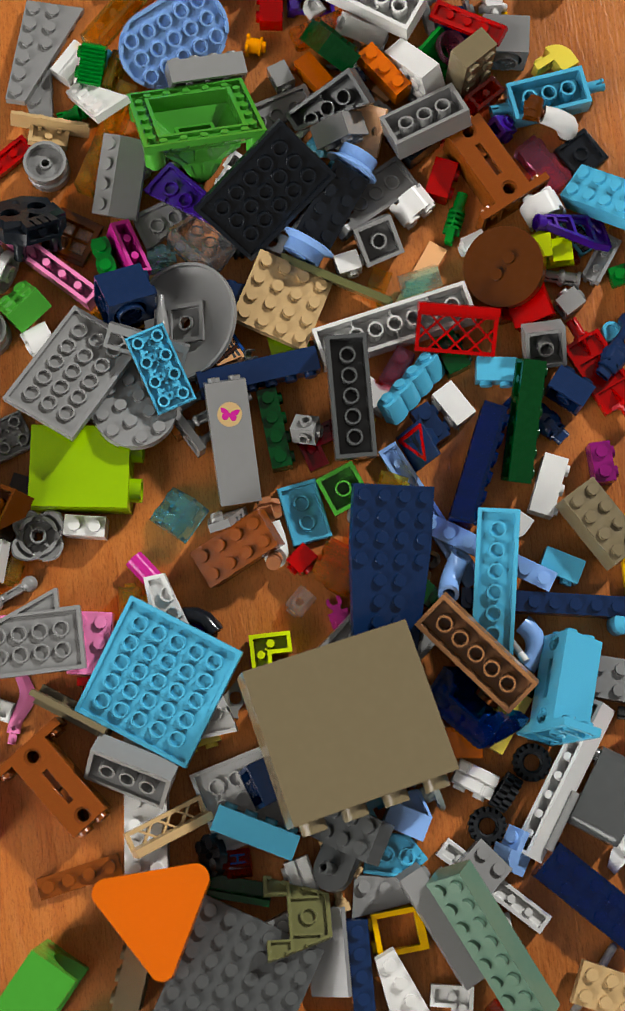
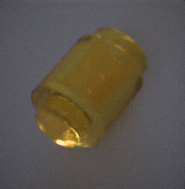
[1,556,25,587]

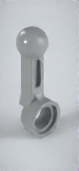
[0,576,38,611]

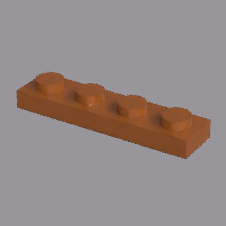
[36,853,124,901]

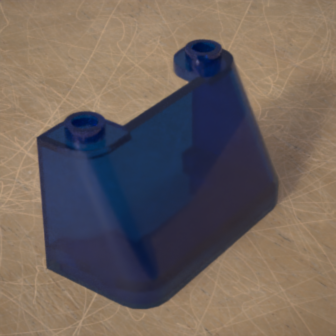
[430,666,529,749]

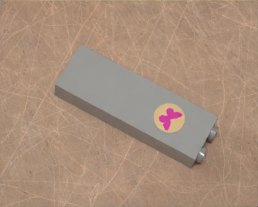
[203,374,262,507]

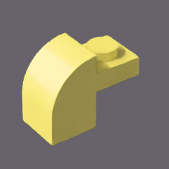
[531,44,579,77]

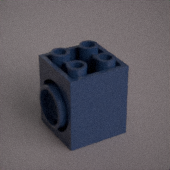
[94,263,157,326]

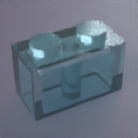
[397,264,443,298]

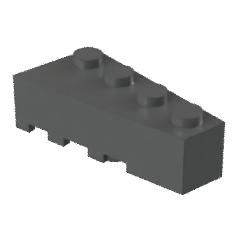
[285,68,376,131]

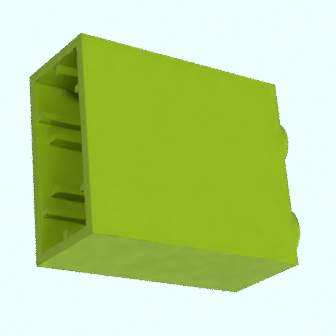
[28,424,145,514]

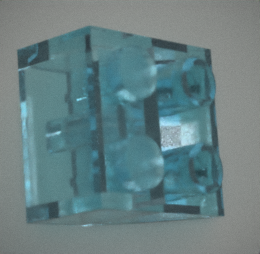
[149,487,209,544]

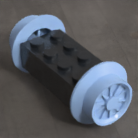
[283,142,378,267]

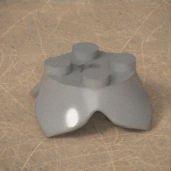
[11,510,64,562]

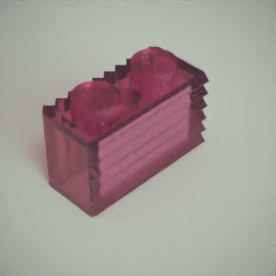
[378,345,415,388]

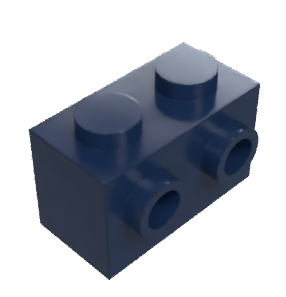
[409,401,451,446]

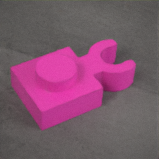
[326,595,349,630]

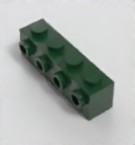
[256,387,296,473]

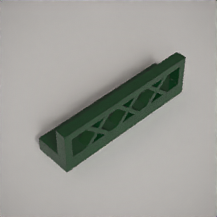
[207,875,271,907]

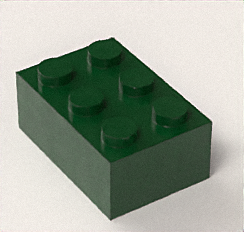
[299,19,361,72]

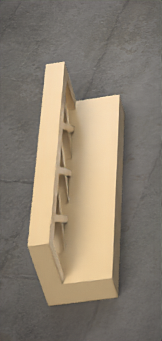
[123,795,214,859]

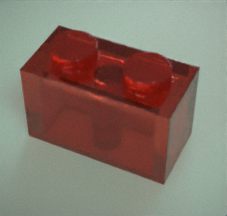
[463,75,506,116]

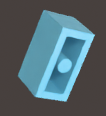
[475,356,517,388]
[539,546,586,587]

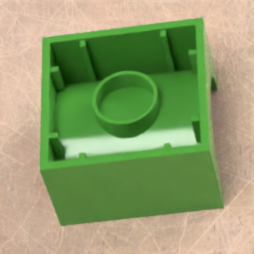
[0,939,89,1011]

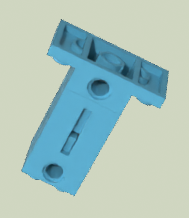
[516,628,603,746]

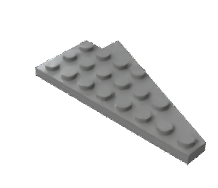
[0,588,87,679]

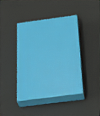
[276,478,333,548]

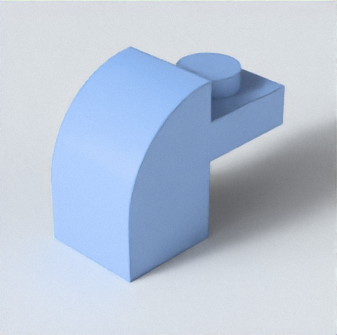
[494,824,531,878]

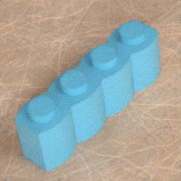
[377,352,446,425]

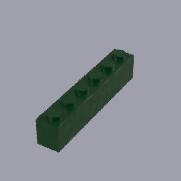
[501,358,548,484]

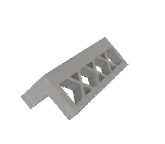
[103,321,190,368]

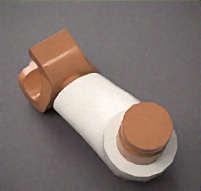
[257,496,289,570]

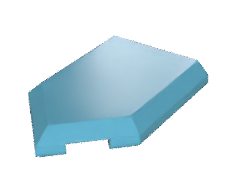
[363,833,428,877]

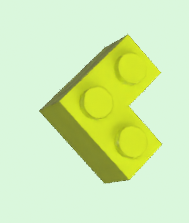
[531,231,574,269]
[248,630,293,669]

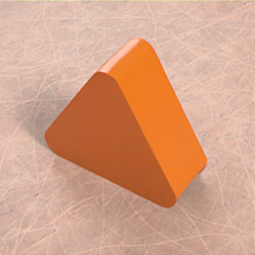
[92,863,210,983]

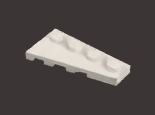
[65,83,131,124]

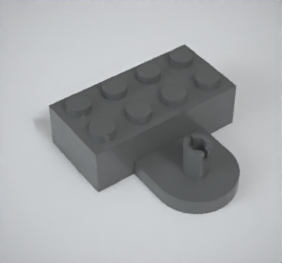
[299,812,395,893]

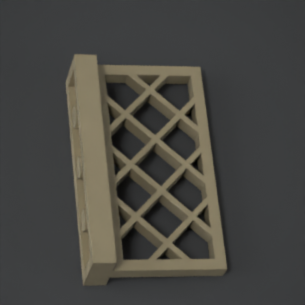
[28,684,113,736]

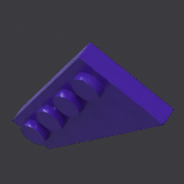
[143,162,209,224]

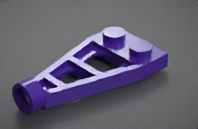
[532,214,612,252]

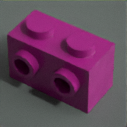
[585,440,619,486]

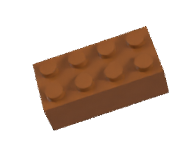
[190,509,285,588]

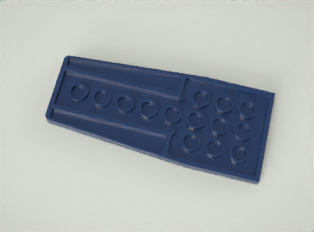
[349,483,434,652]

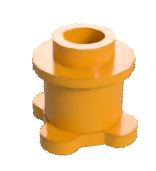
[245,33,267,57]

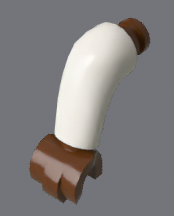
[522,94,578,142]

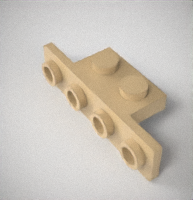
[10,110,90,151]

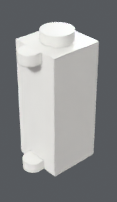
[335,10,389,49]

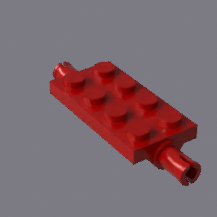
[565,317,625,417]

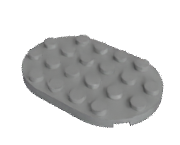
[91,360,177,450]

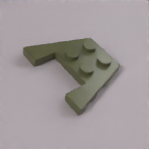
[263,875,333,963]

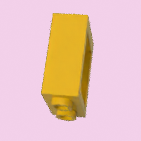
[368,904,430,955]

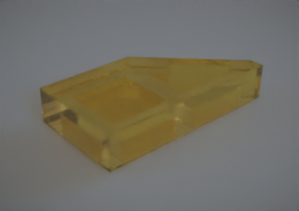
[367,267,393,308]

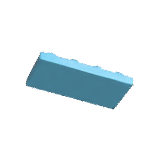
[124,322,197,416]

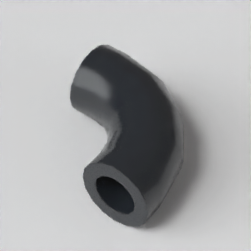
[182,607,223,636]

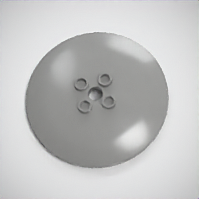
[144,262,237,379]

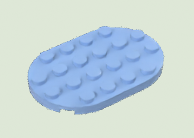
[118,0,229,90]

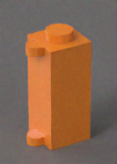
[290,51,333,93]

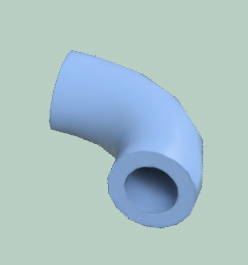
[438,549,471,601]
[516,616,544,674]

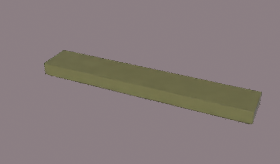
[280,253,393,306]

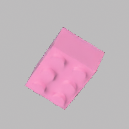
[66,611,115,676]

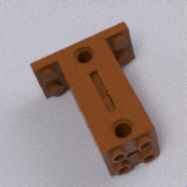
[443,113,550,232]
[0,717,112,838]

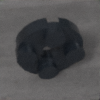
[195,833,228,878]

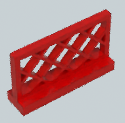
[414,301,501,357]

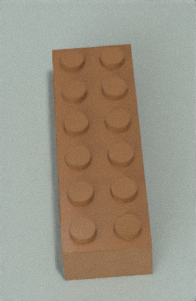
[414,592,539,714]

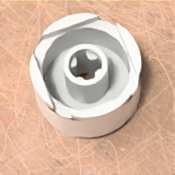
[389,183,435,230]
[519,186,566,232]
[19,321,52,357]

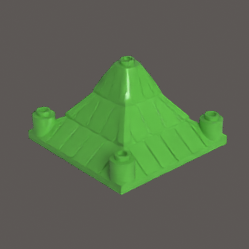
[126,78,267,183]

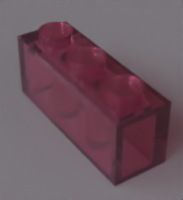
[513,135,572,195]

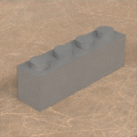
[164,50,248,88]

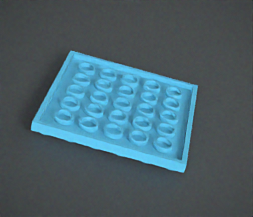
[74,595,244,769]

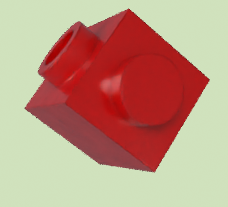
[286,542,318,577]

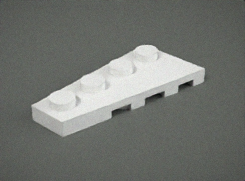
[374,946,430,1011]

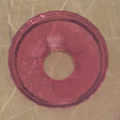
[436,30,464,65]

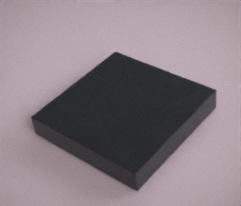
[553,128,609,177]

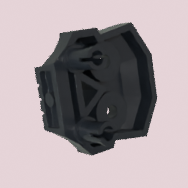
[0,196,67,262]

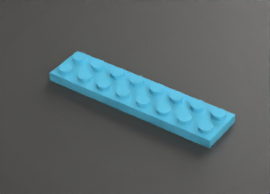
[472,507,521,655]

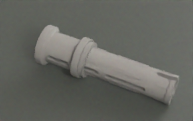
[544,269,581,289]

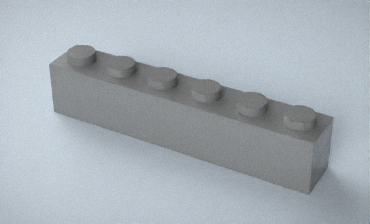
[395,862,484,990]

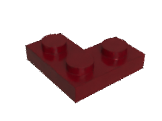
[297,419,333,473]

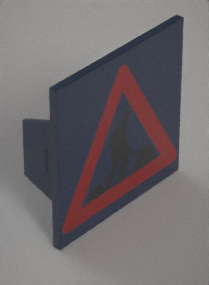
[396,419,441,473]

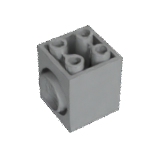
[482,14,530,71]

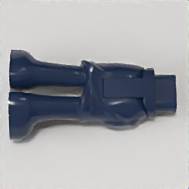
[595,313,625,381]
[502,396,570,445]

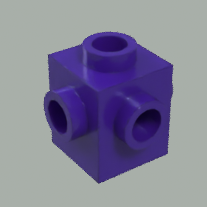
[487,115,518,144]

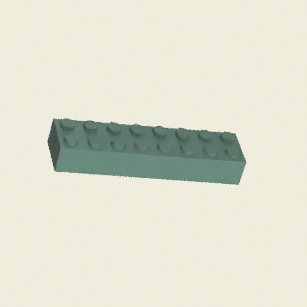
[426,859,560,1011]

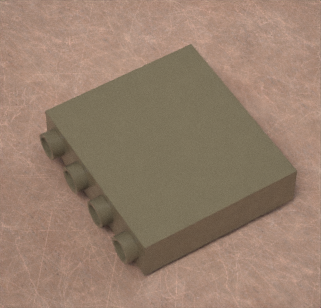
[237,619,459,838]

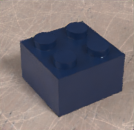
[544,364,596,416]

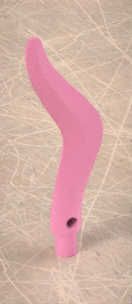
[7,676,35,745]

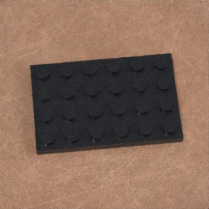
[193,118,337,262]

